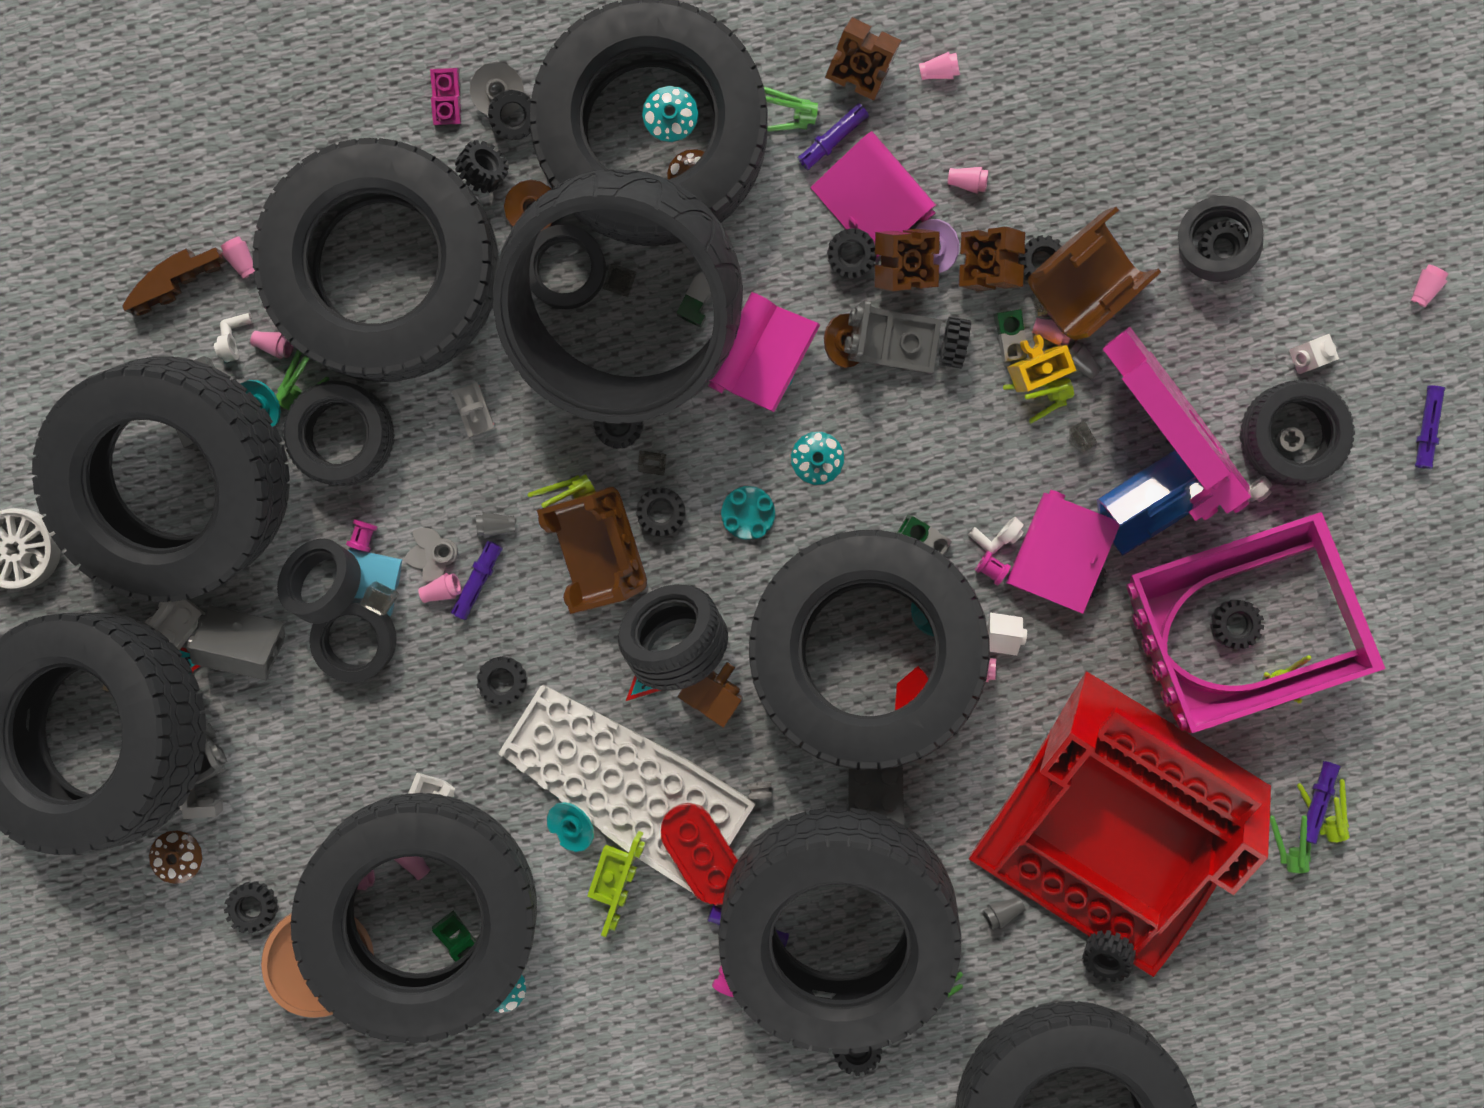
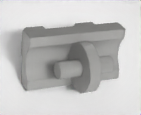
[452,382,495,437]

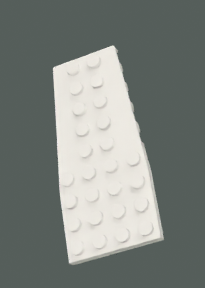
[499,685,756,894]

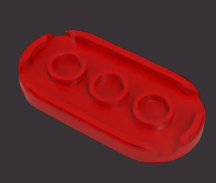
[661,803,738,905]

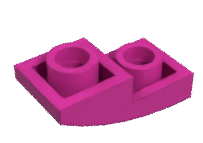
[430,68,461,125]

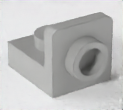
[179,787,223,819]

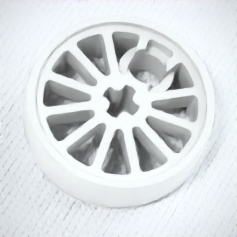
[0,508,61,590]

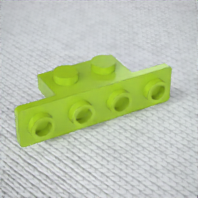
[587,831,645,937]

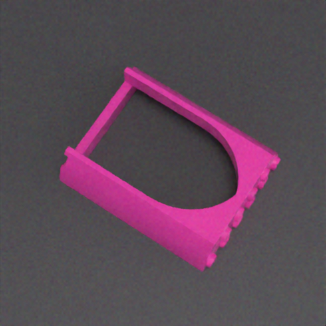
[1126,512,1386,733]

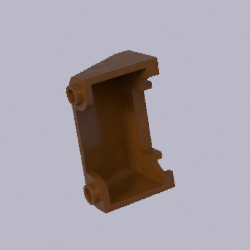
[537,487,647,614]

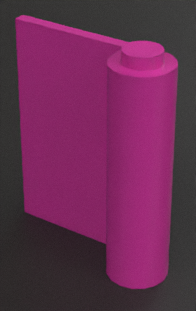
[810,131,936,259]
[708,292,820,412]
[1006,490,1119,614]

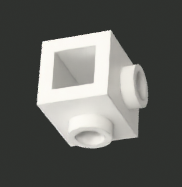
[987,613,1027,656]

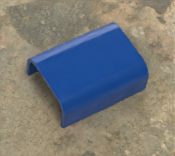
[1097,450,1204,556]

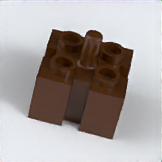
[825,17,902,100]
[959,226,1025,291]
[875,229,940,291]
[677,662,742,728]

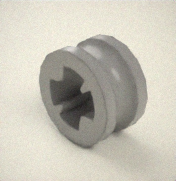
[1276,427,1304,452]
[747,782,772,799]

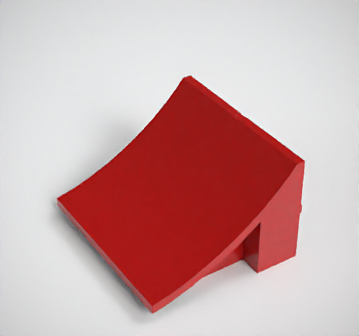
[969,671,1271,977]

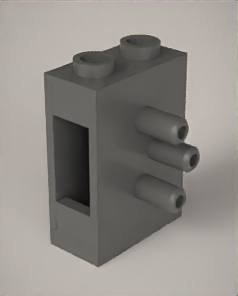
[187,605,285,681]

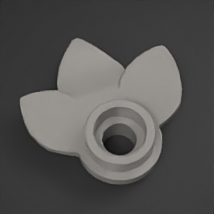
[404,528,458,581]

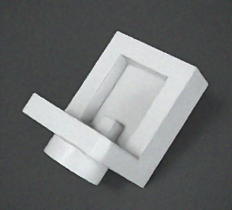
[1289,334,1339,374]
[408,773,455,797]

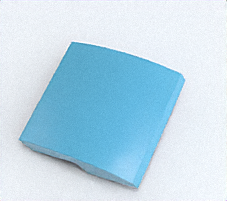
[348,548,402,616]

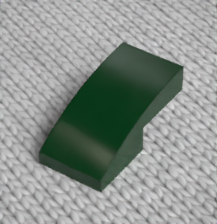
[432,910,476,962]

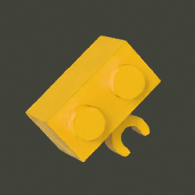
[1007,335,1076,392]

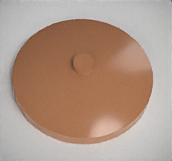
[261,913,374,1018]

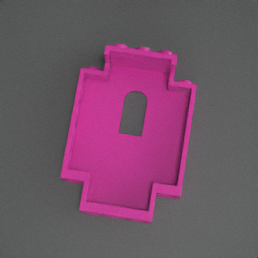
[1103,327,1251,521]

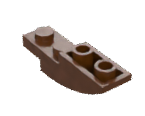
[122,247,227,316]

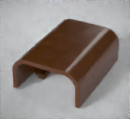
[1028,206,1161,340]

